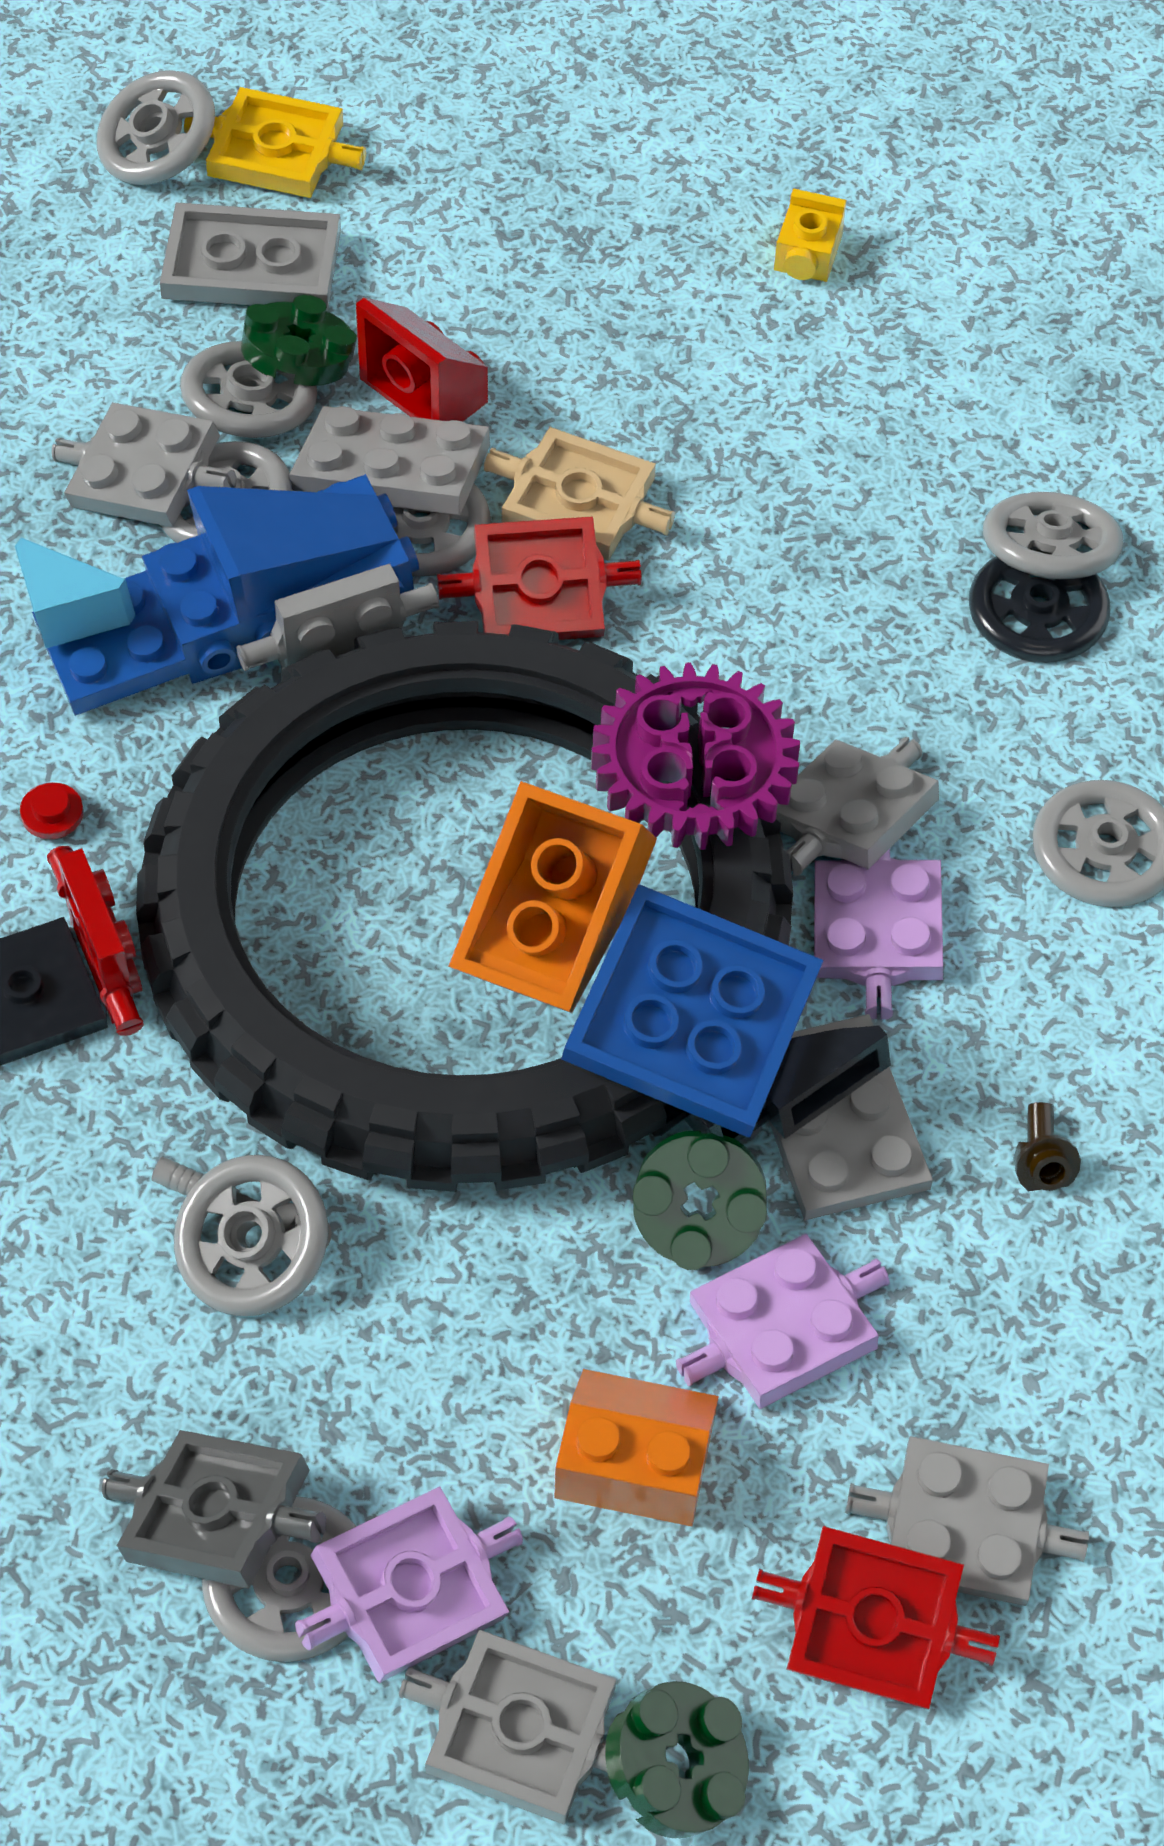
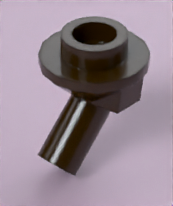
[1013,1102,1081,1191]

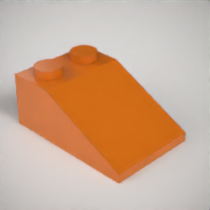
[449,781,657,1013]

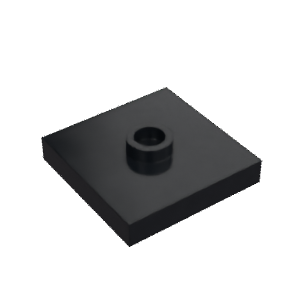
[0,917,108,1066]

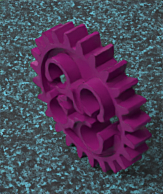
[591,662,800,850]

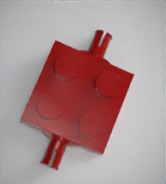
[437,516,642,640]
[47,846,144,1036]
[752,1526,1000,1710]

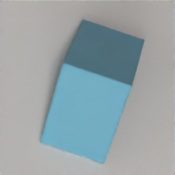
[15,538,136,648]

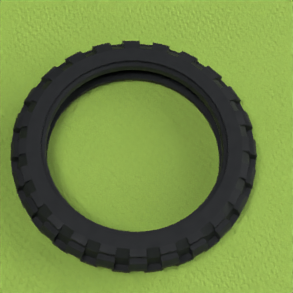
[136,621,793,1192]

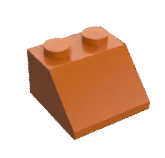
[554,1369,719,1527]

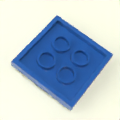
[561,884,824,1138]

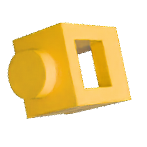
[774,188,847,282]

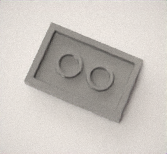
[160,202,341,311]
[289,406,490,515]
[769,1014,933,1221]

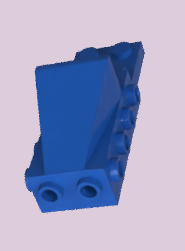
[32,474,420,716]

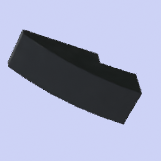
[684,1025,891,1141]

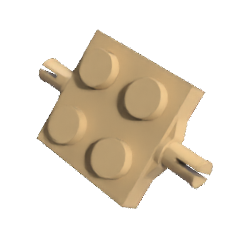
[484,427,675,561]

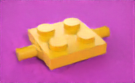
[184,87,366,198]

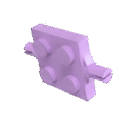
[814,849,943,1019]
[675,1234,890,1409]
[295,1486,523,1683]

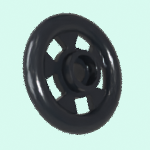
[969,548,1110,663]

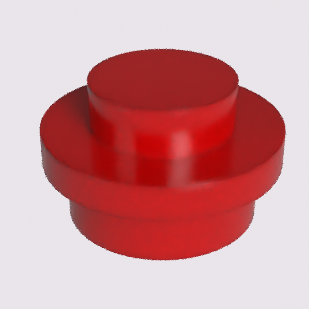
[20,782,84,840]

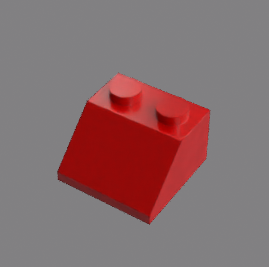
[356,297,488,422]

